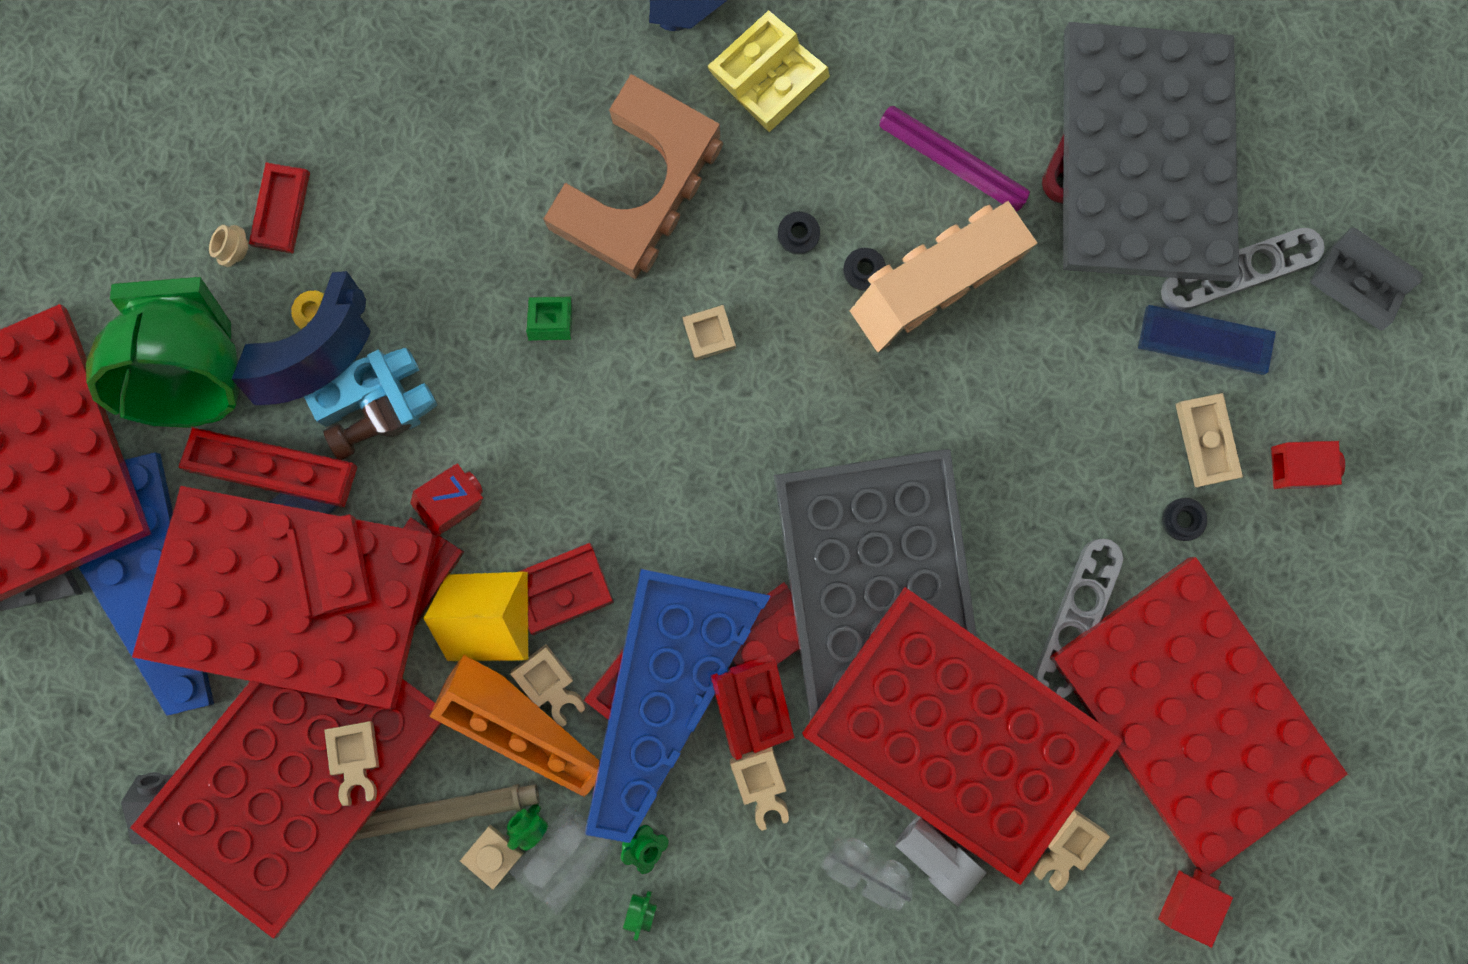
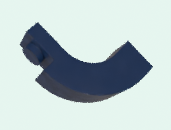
[232,271,371,405]

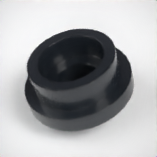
[778,211,820,255]
[843,248,886,291]
[1162,498,1207,541]

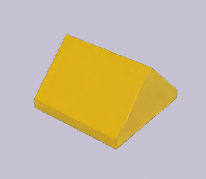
[423,572,529,661]

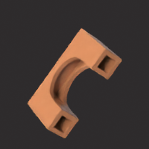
[543,74,723,279]

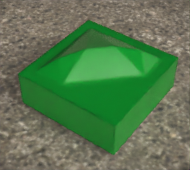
[526,296,572,341]

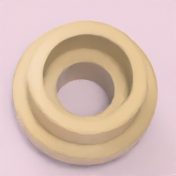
[209,225,248,267]

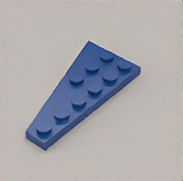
[78,452,214,716]
[585,569,771,843]

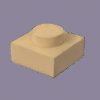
[682,305,736,361]
[460,825,523,890]

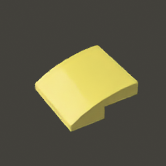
[708,10,830,132]

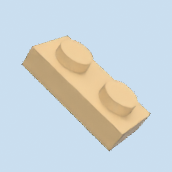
[1175,393,1243,487]

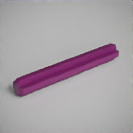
[879,106,1030,212]

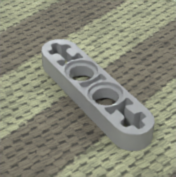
[1161,228,1325,311]
[1033,538,1123,698]

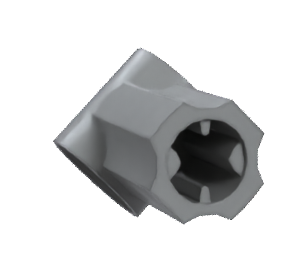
[894,816,987,907]

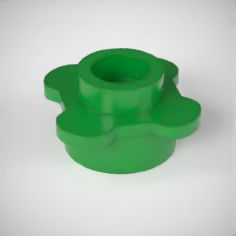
[506,804,548,851]
[621,825,669,874]
[623,891,657,941]

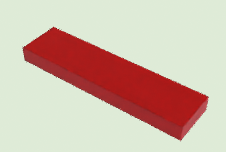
[178,427,358,508]

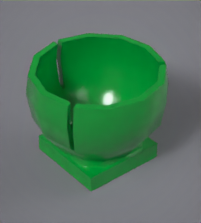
[86,277,240,428]

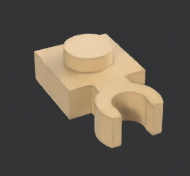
[511,644,585,727]
[324,721,379,806]
[730,747,789,831]
[1032,809,1110,891]

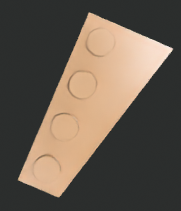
[850,201,1037,352]

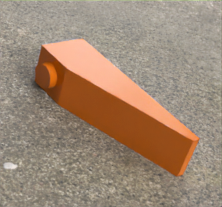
[430,655,600,797]

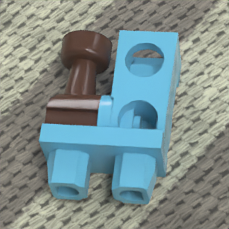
[304,348,437,460]

